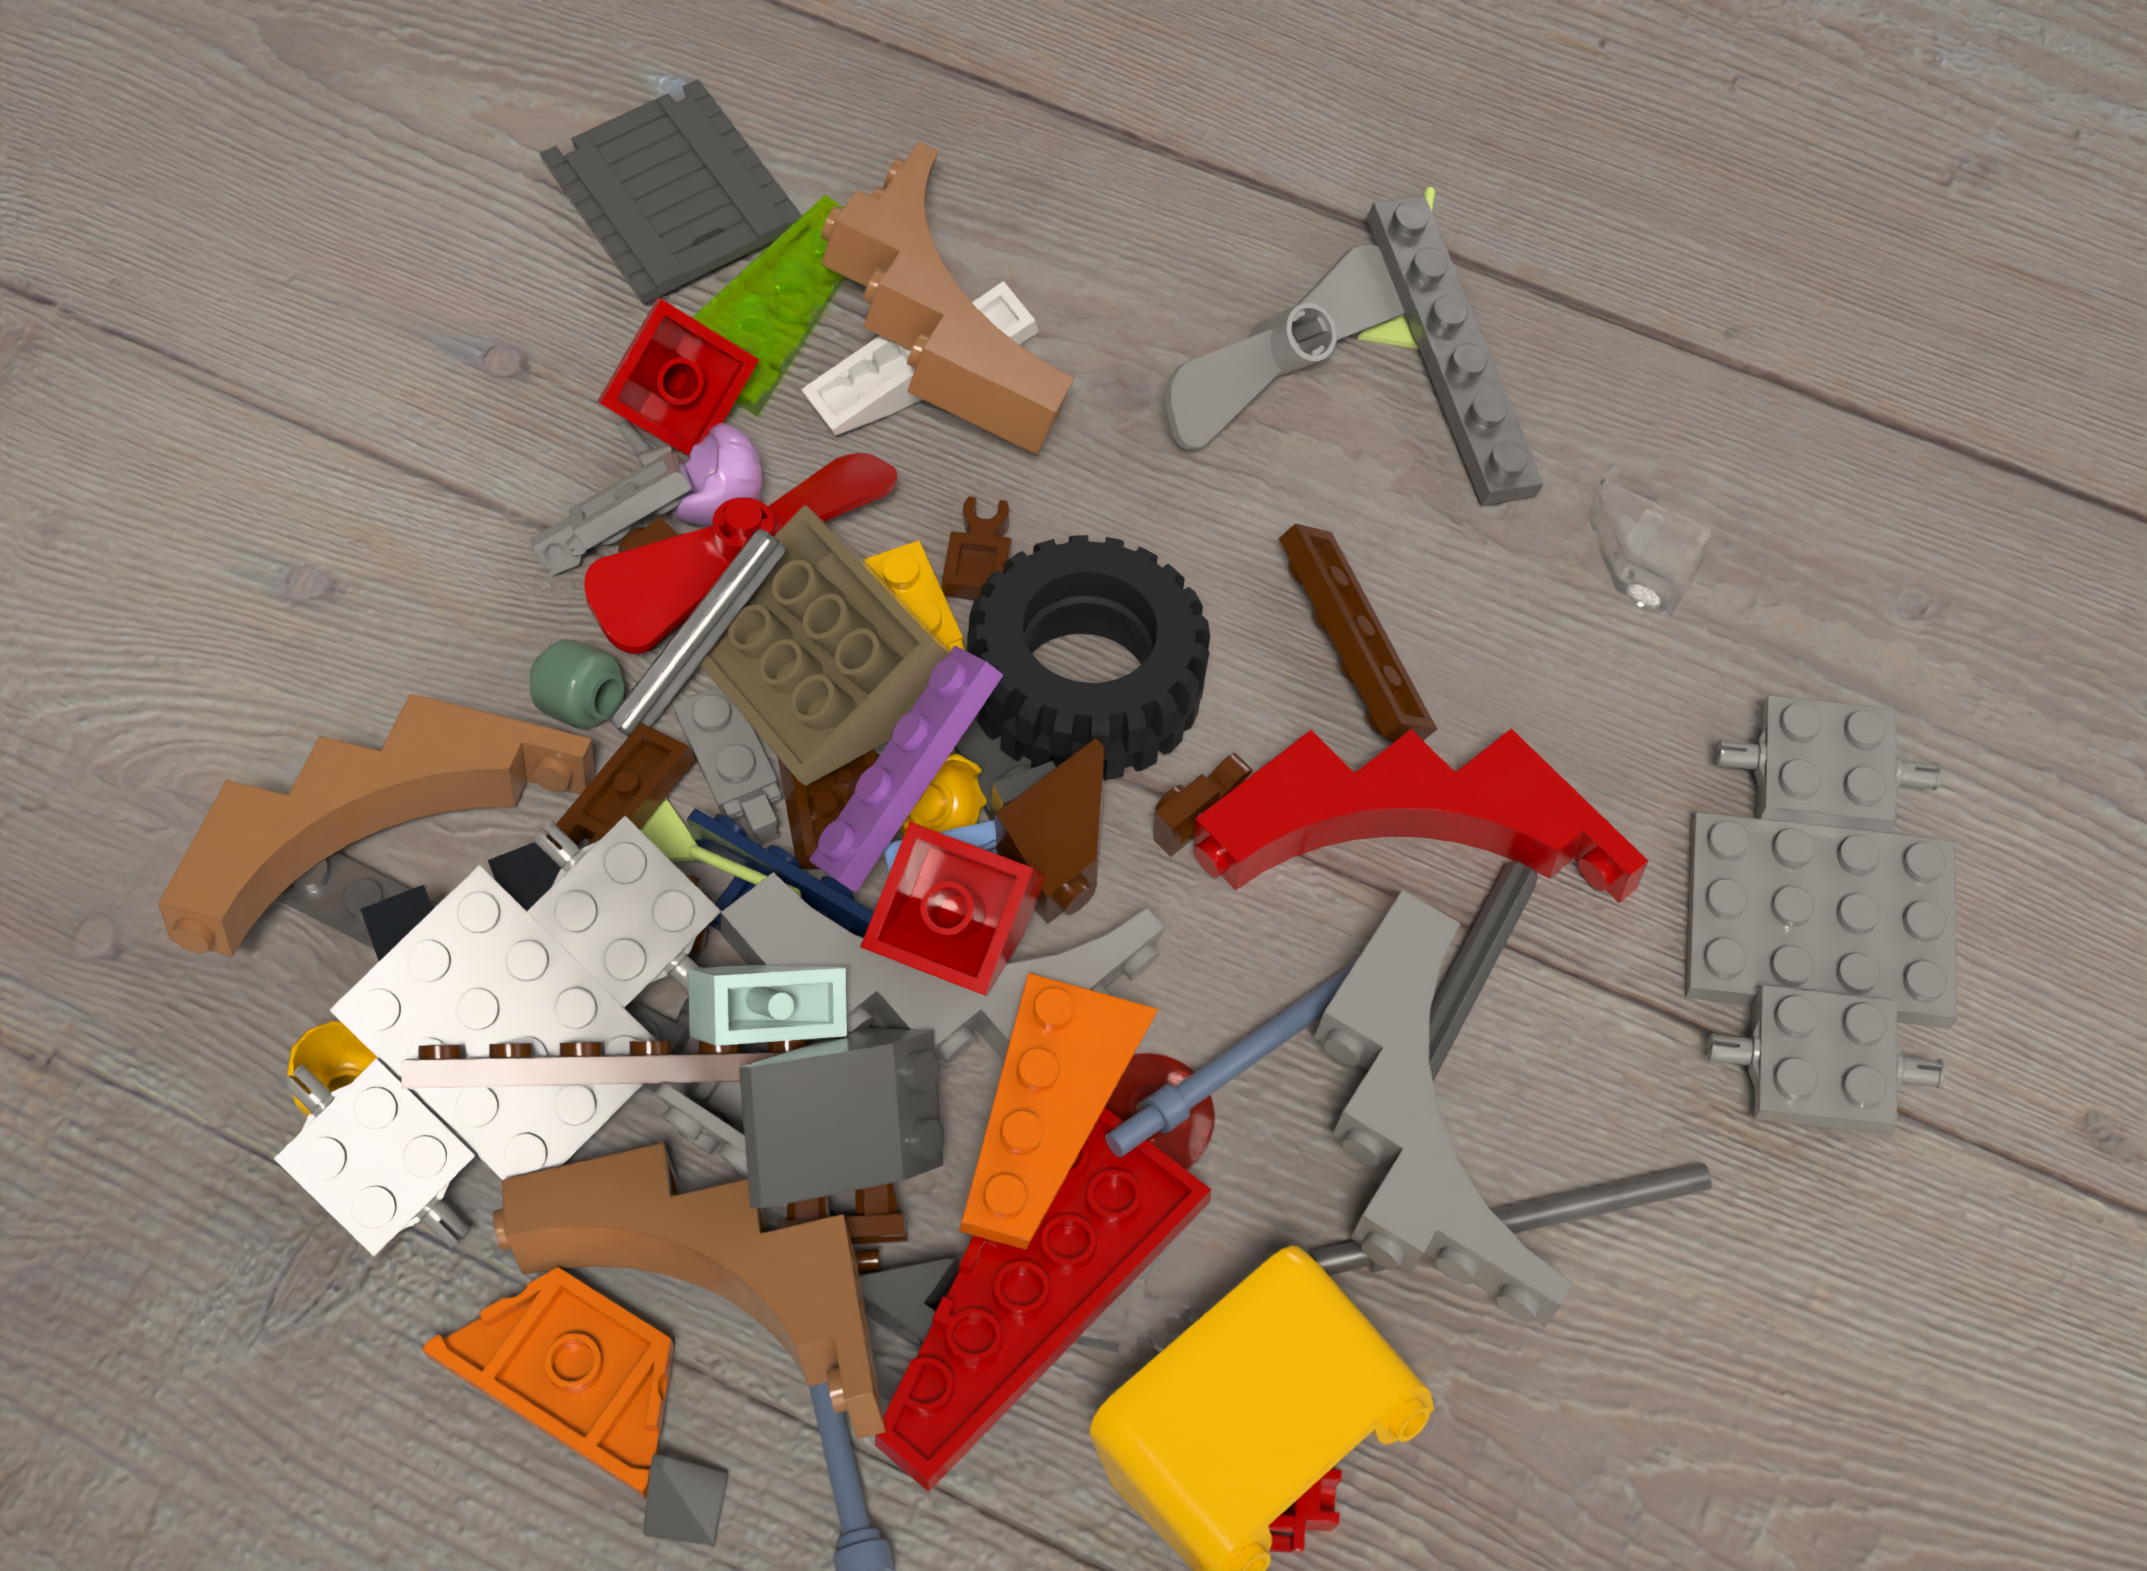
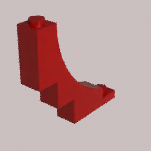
[1193,728,1648,903]

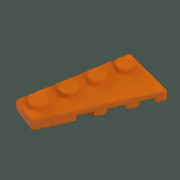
[959,973,1158,1250]

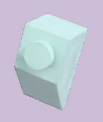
[688,965,847,1046]

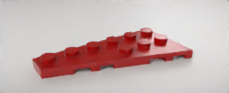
[875,1107,1212,1492]

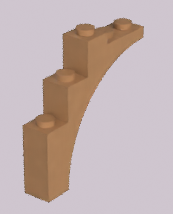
[820,141,1074,455]

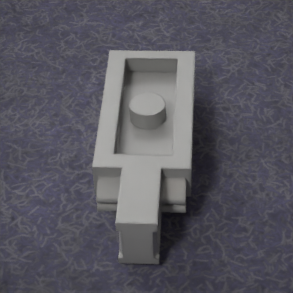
[531,451,692,576]
[672,685,782,846]

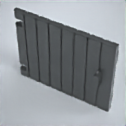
[540,79,805,304]

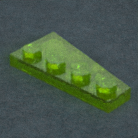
[692,195,845,417]

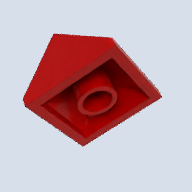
[597,297,760,456]

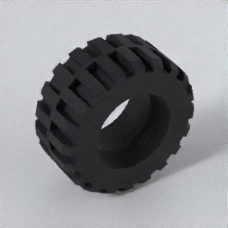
[967,535,1210,780]

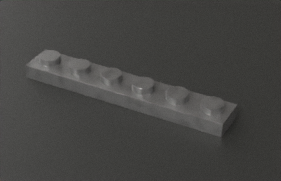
[1367,197,1544,505]

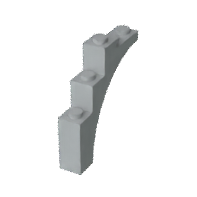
[721,872,1165,1063]
[1313,890,1574,1327]

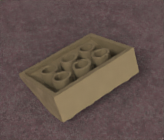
[700,504,951,786]

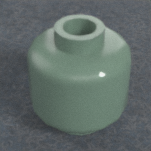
[530,639,625,729]

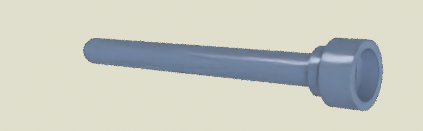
[808,1382,896,1571]

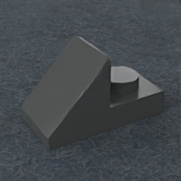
[860,1258,958,1350]

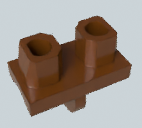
[778,1183,908,1272]

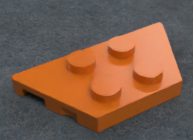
[422,1267,674,1499]

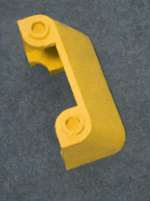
[1089,1246,1434,1571]

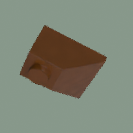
[994,738,1104,924]

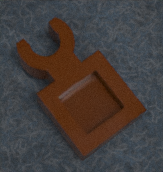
[941,496,1012,599]
[1153,753,1252,857]

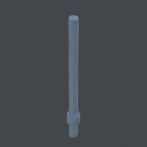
[1105,959,1358,1158]

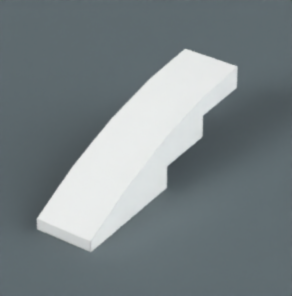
[801,281,1039,436]

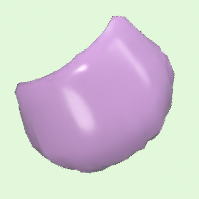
[671,423,763,527]

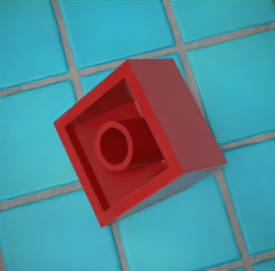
[860,821,1046,996]

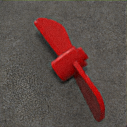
[584,453,897,654]

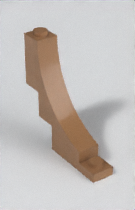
[158,693,595,957]
[493,1143,886,1439]

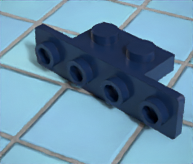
[687,809,874,938]

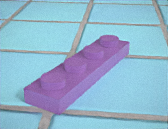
[809,646,1003,893]

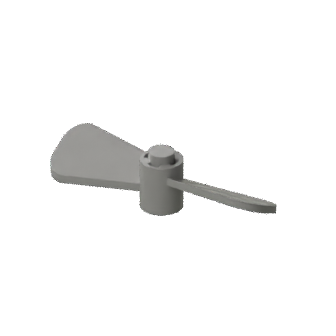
[1165,244,1405,450]

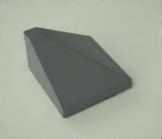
[643,1454,728,1546]

